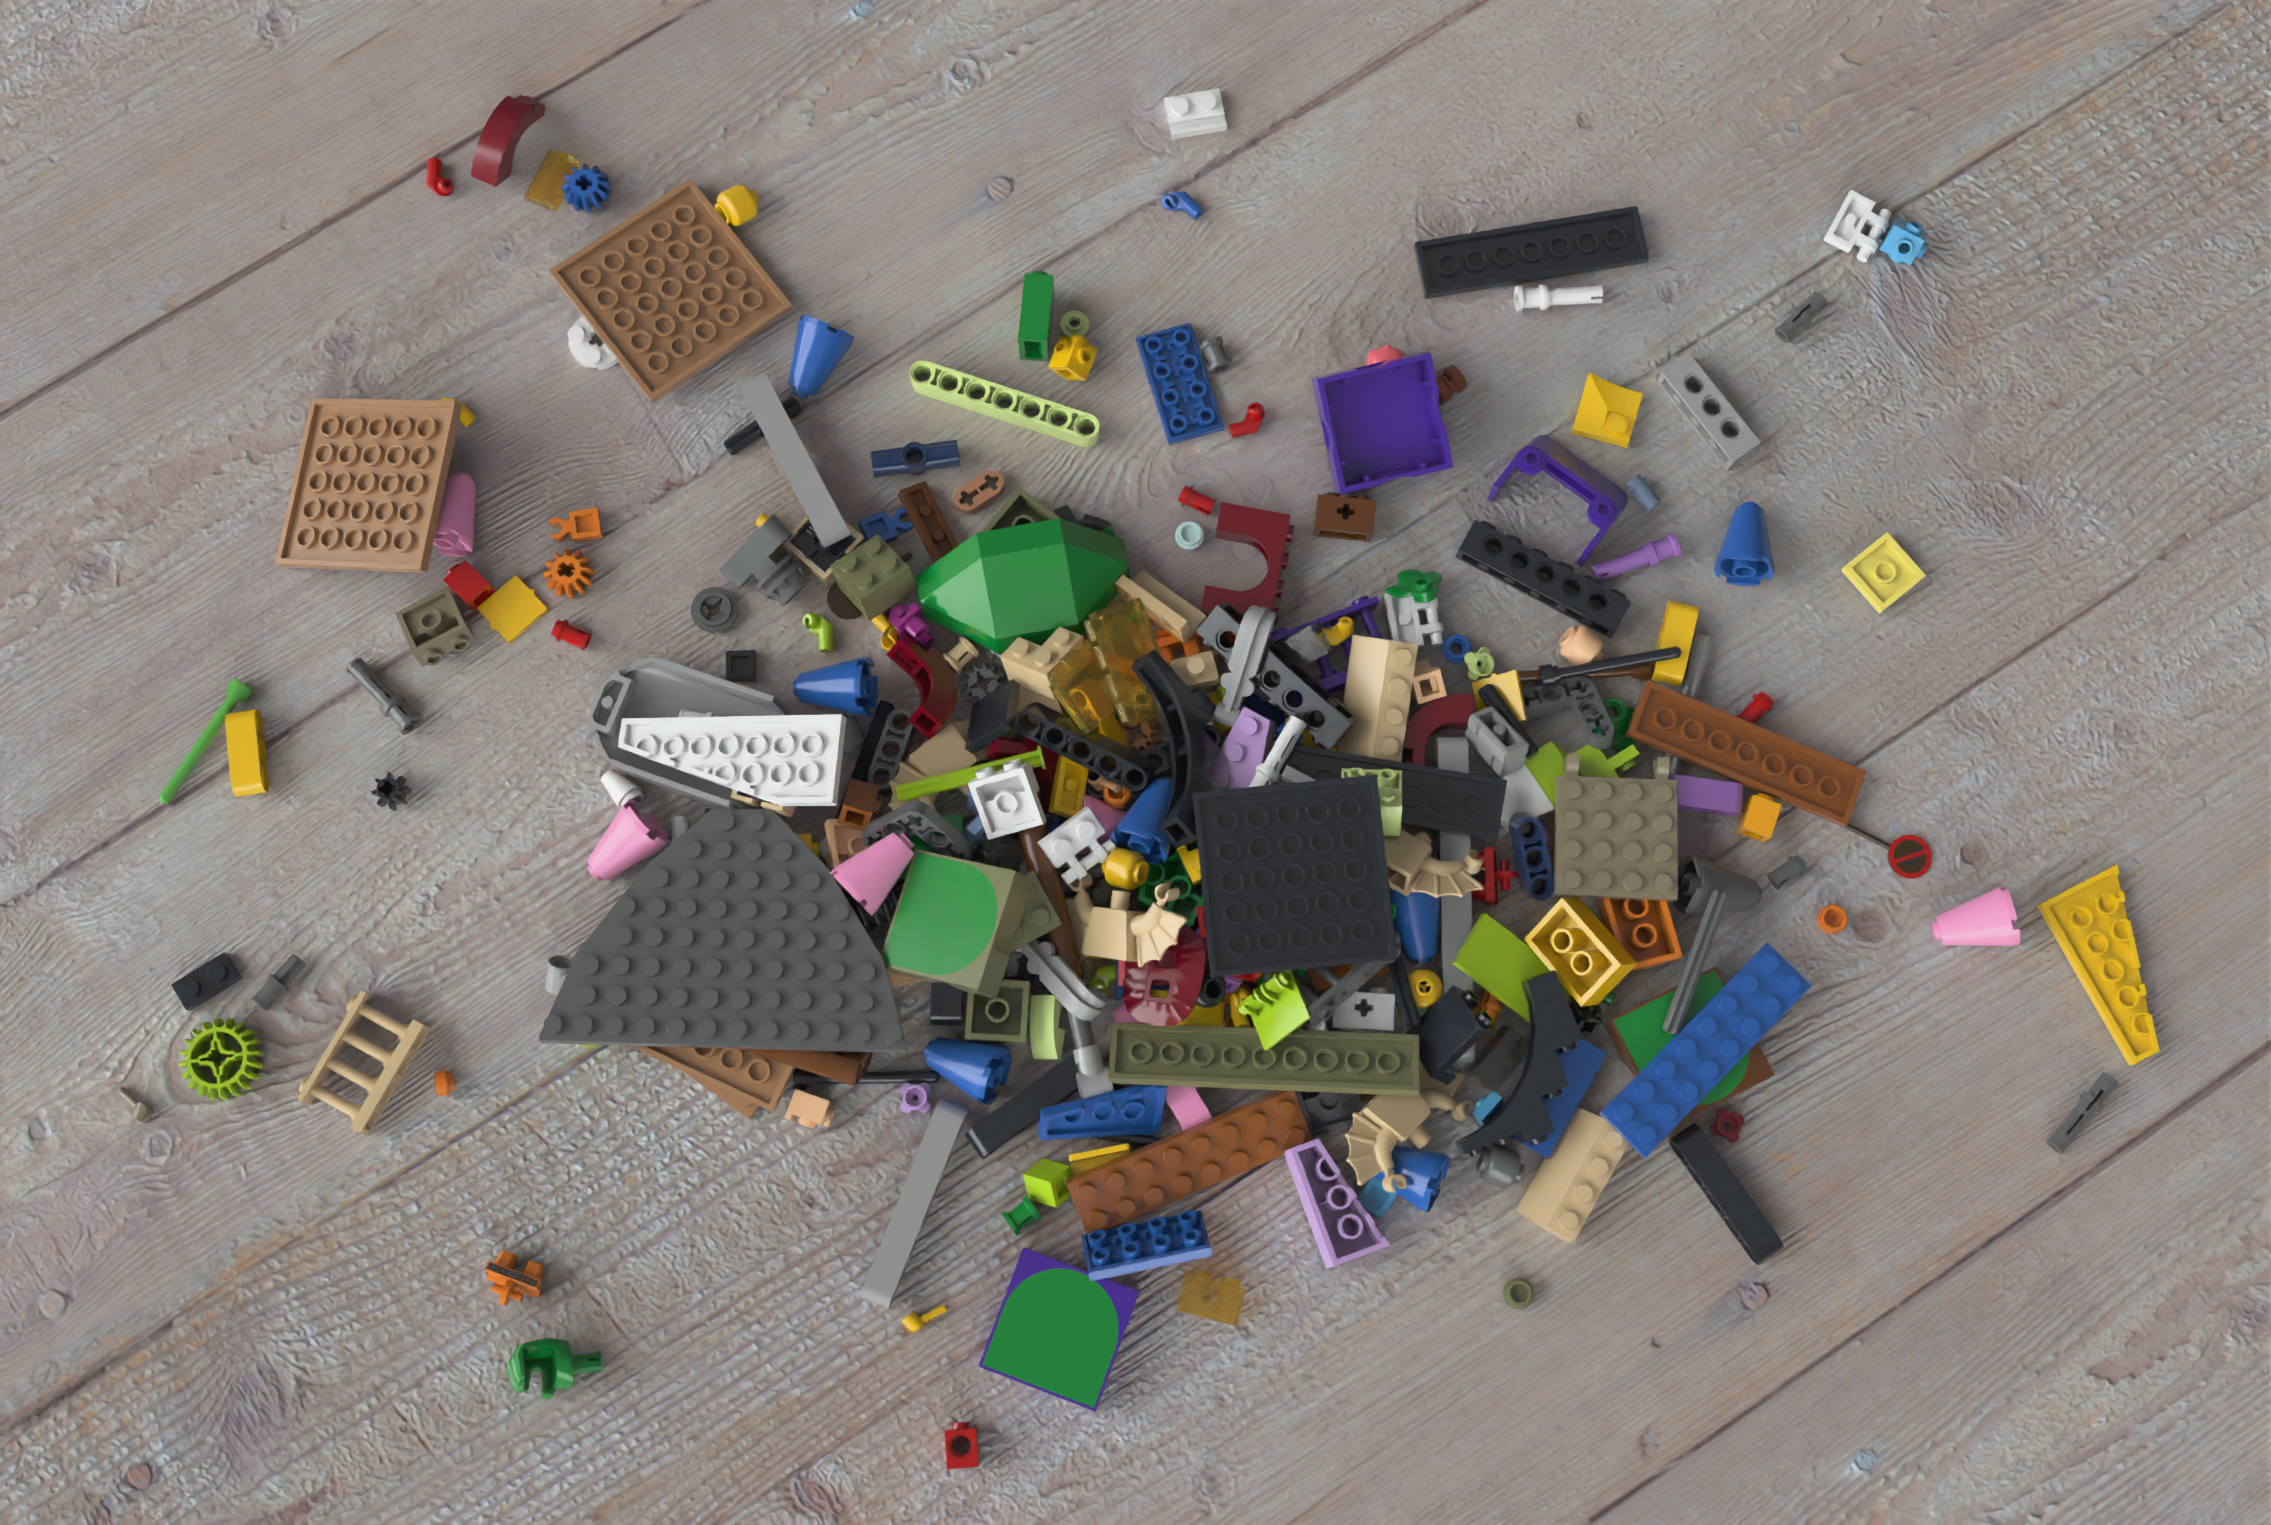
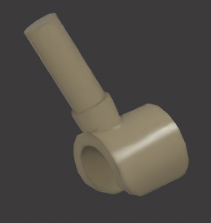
[118,1087,154,1123]

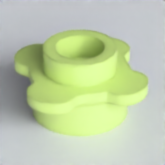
[1464,647,1494,680]

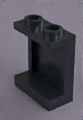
[1405,985,1498,1085]

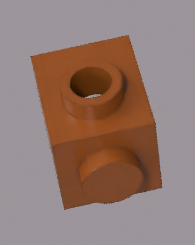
[837,778,882,831]

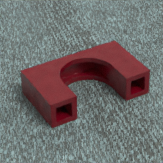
[1201,502,1294,625]

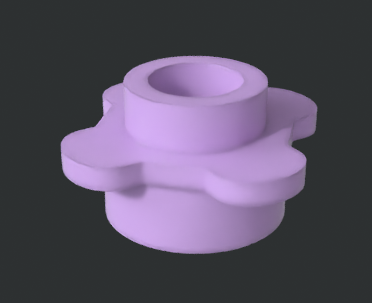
[900,1083,931,1113]

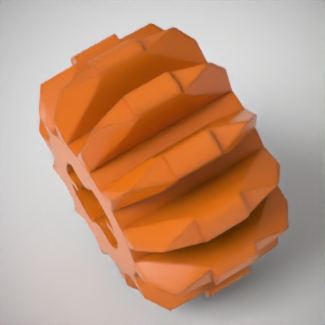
[543,548,595,599]

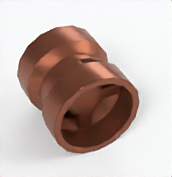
[1436,365,1468,404]

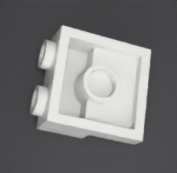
[968,759,1046,840]

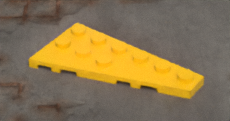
[2037,864,2160,1066]

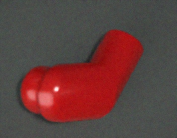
[426,158,454,197]
[1228,402,1265,438]

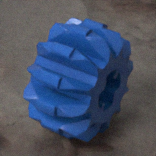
[562,163,612,214]

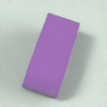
[1668,774,1744,816]

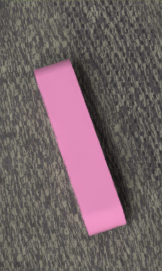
[1111,1003,1212,1130]

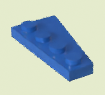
[1038,1085,1167,1140]

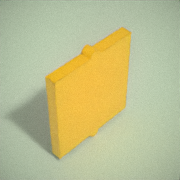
[477,575,548,644]
[1472,670,1528,722]

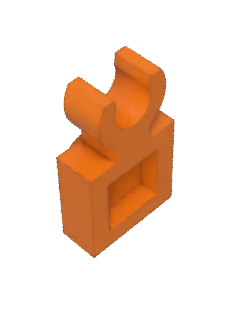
[549,507,603,543]

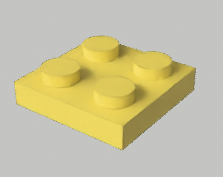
[1841,532,1926,614]

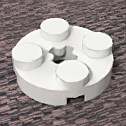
[568,316,618,369]

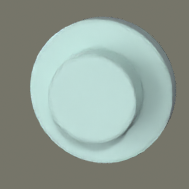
[1175,521,1204,551]

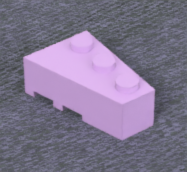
[1208,707,1276,790]

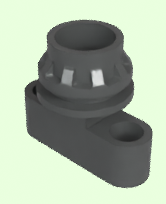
[720,514,810,607]

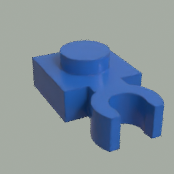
[858,508,913,543]

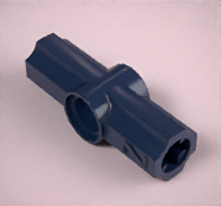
[871,440,961,478]

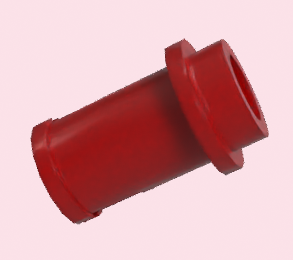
[1178,485,1216,517]
[551,620,592,651]
[1737,691,1774,724]

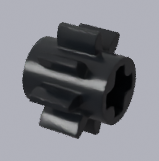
[371,772,412,811]
[1569,1000,1603,1035]

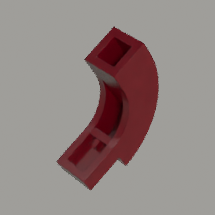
[471,95,545,187]
[886,633,957,740]
[1402,694,1475,766]
[986,735,1060,815]

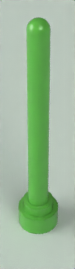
[159,678,254,804]

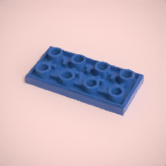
[1136,322,1224,446]
[1514,1039,1607,1159]
[1081,1210,1212,1281]

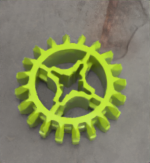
[178,1018,265,1100]

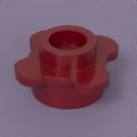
[1709,1107,1745,1143]

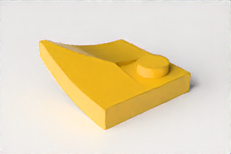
[1571,373,1643,448]

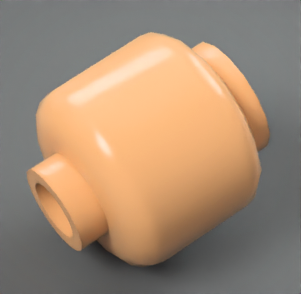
[1559,625,1604,665]

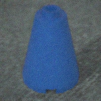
[788,315,855,399]
[1714,502,1775,586]
[793,657,878,716]
[1111,777,1172,864]
[1389,887,1441,964]
[924,1037,1012,1106]
[1374,1145,1451,1213]

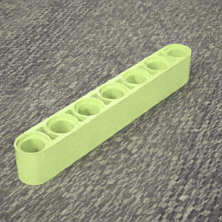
[909,360,1100,448]

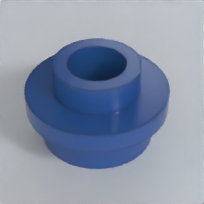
[1442,634,1472,664]

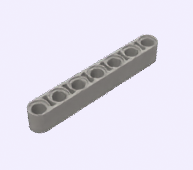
[738,372,850,548]
[860,1098,969,1309]

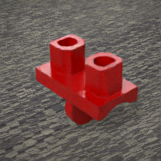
[1471,847,1518,905]

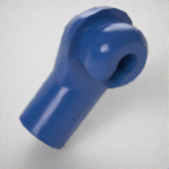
[1161,192,1204,220]

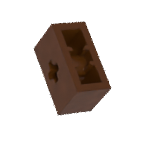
[1313,492,1376,542]

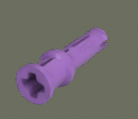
[1590,532,1681,582]

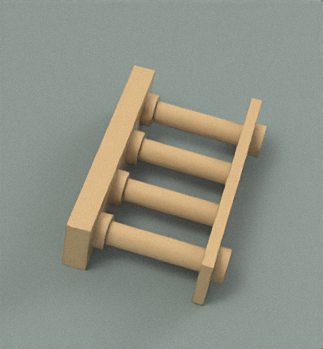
[297,991,431,1135]

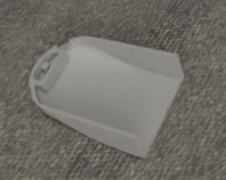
[589,658,788,809]

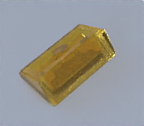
[524,150,580,211]

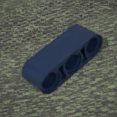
[1509,812,1554,901]

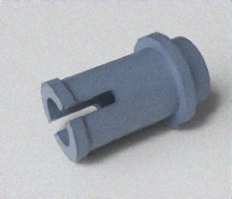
[1626,474,1661,513]

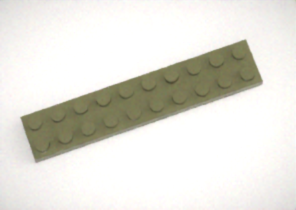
[1108,1022,1419,1096]

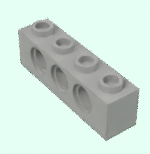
[1657,353,1761,471]

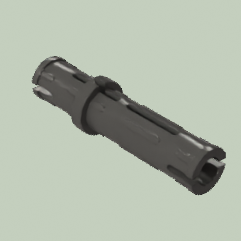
[2046,1072,2119,1154]

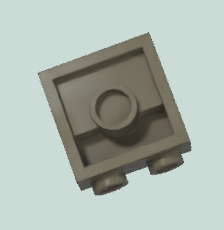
[395,586,475,667]

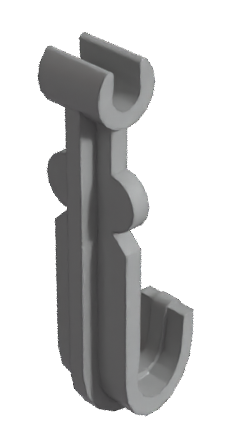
[1213,605,1276,728]
[1016,939,1107,1021]

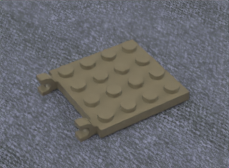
[1554,753,1678,901]

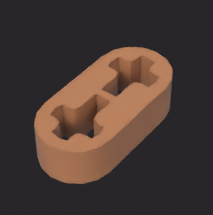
[954,470,1005,515]

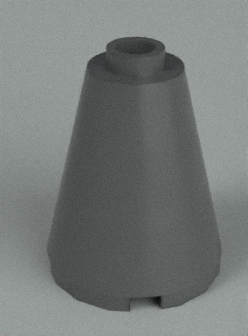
[1674,855,1762,914]

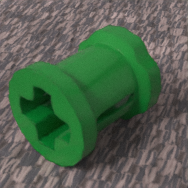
[1002,1195,1042,1235]

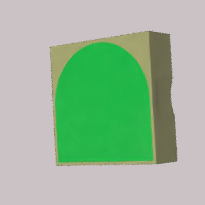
[881,849,1034,999]

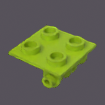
[1238,970,1311,1051]

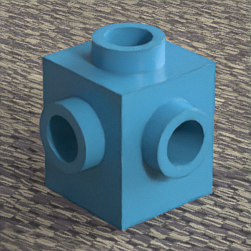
[1880,217,1928,265]

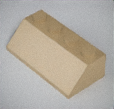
[1336,635,1418,762]
[1515,1107,1629,1243]

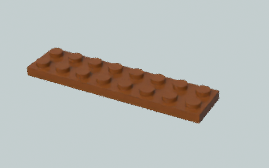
[1625,680,1866,827]
[1065,1090,1313,1236]

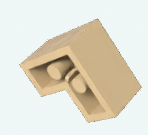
[1000,627,1090,700]

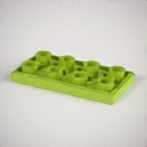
[1452,913,1571,1023]

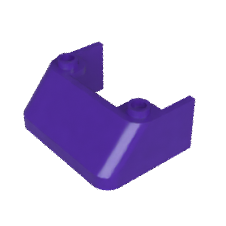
[1487,435,1628,566]

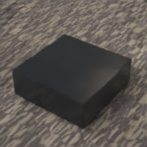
[726,650,757,682]

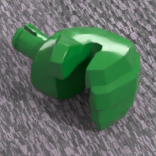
[507,1338,603,1400]

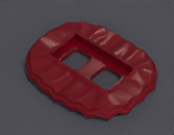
[1122,927,1206,1026]

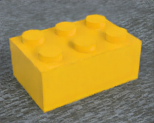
[1523,897,1637,1007]

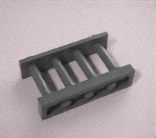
[1262,931,1401,1027]

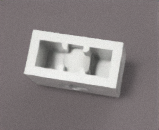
[1330,988,1395,1034]

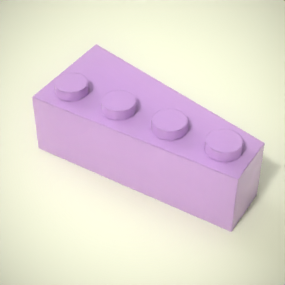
[1284,1138,1390,1269]

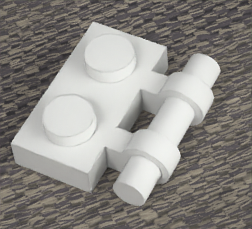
[1823,189,1892,262]
[1384,593,1444,649]
[1037,807,1116,885]

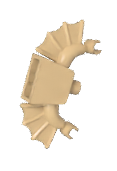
[888,719,1019,833]
[1384,829,1484,898]
[1065,872,1187,967]
[1345,1060,1475,1192]

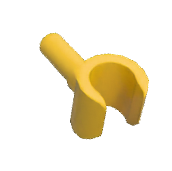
[881,628,900,651]
[902,1305,947,1332]

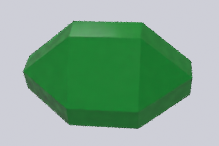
[916,518,1130,654]

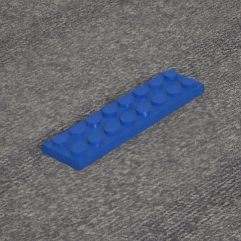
[1599,942,1812,1158]

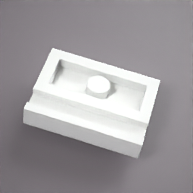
[1164,88,1227,140]

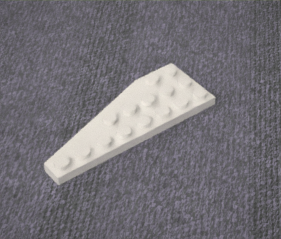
[618,714,846,806]

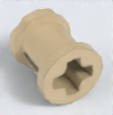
[942,636,980,675]

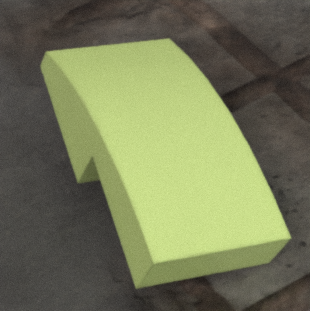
[1029,995,1065,1060]

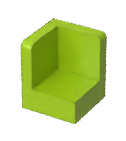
[1023,1159,1072,1208]

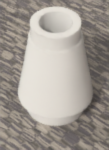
[601,769,644,809]

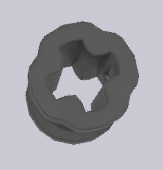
[1199,336,1233,375]

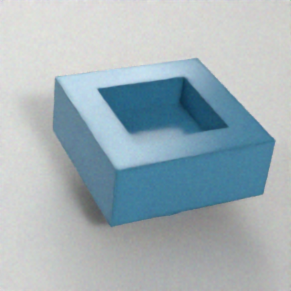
[1473,1091,1504,1126]
[1357,1177,1398,1220]

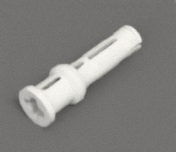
[1514,284,1603,312]
[1244,716,1307,788]

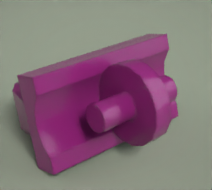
[889,602,935,650]

